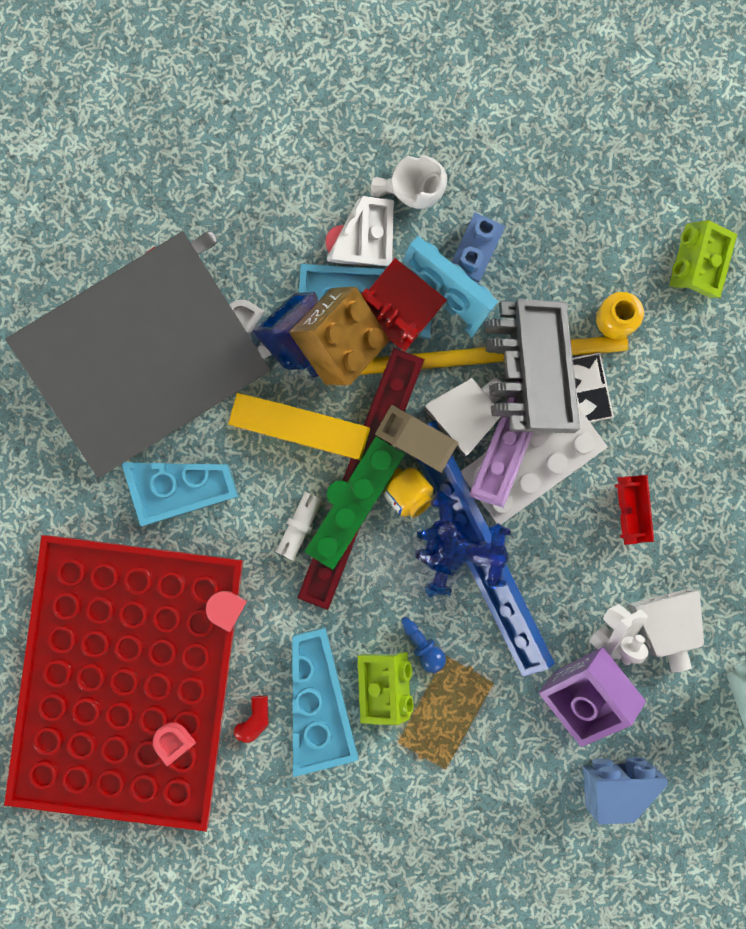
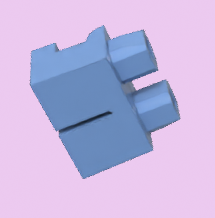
[451,212,505,285]

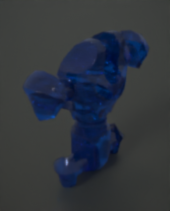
[415,491,511,598]

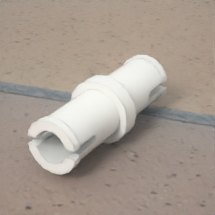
[275,491,324,561]

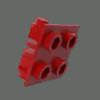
[361,258,447,352]

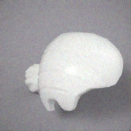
[371,155,447,209]

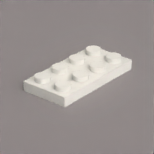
[461,407,608,526]

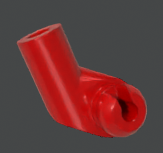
[234,695,269,743]

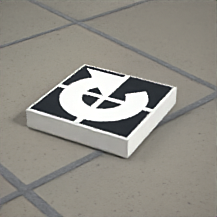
[572,353,614,423]

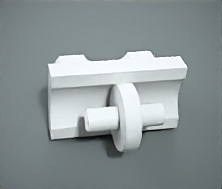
[589,604,649,665]

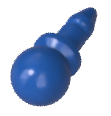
[402,617,446,673]

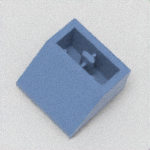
[583,757,668,825]

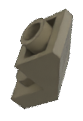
[375,405,459,473]

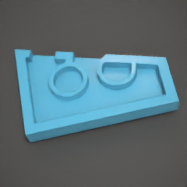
[403,236,499,338]
[122,462,239,527]

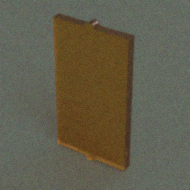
[398,656,494,770]

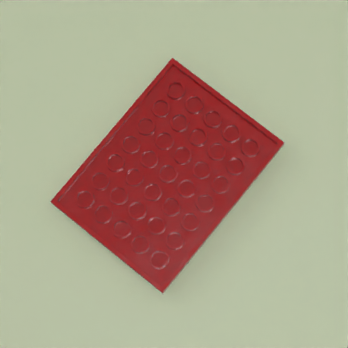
[4,535,244,832]

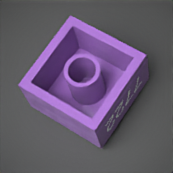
[539,647,646,747]

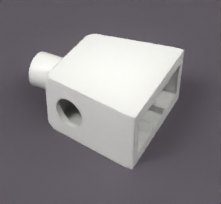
[424,377,502,457]
[629,588,704,672]

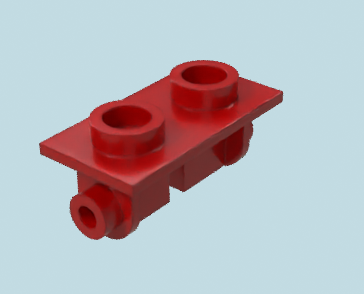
[614,475,655,545]

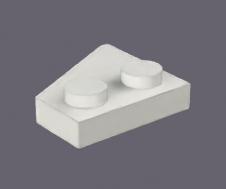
[327,196,394,269]

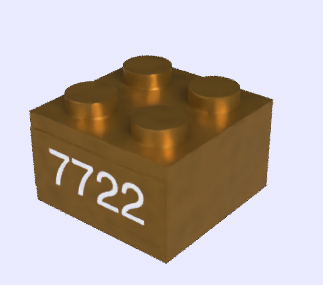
[289,287,390,385]

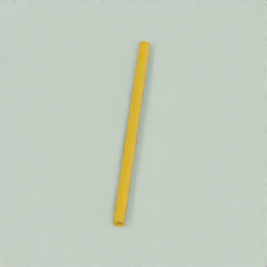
[360,336,628,375]

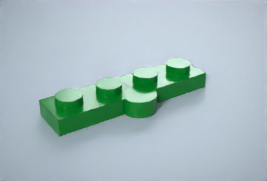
[305,436,405,570]

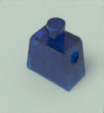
[252,292,319,378]

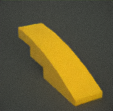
[228,393,370,460]

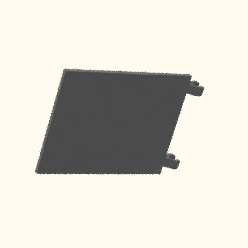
[5,231,283,479]

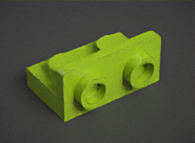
[669,220,737,298]
[357,652,414,725]

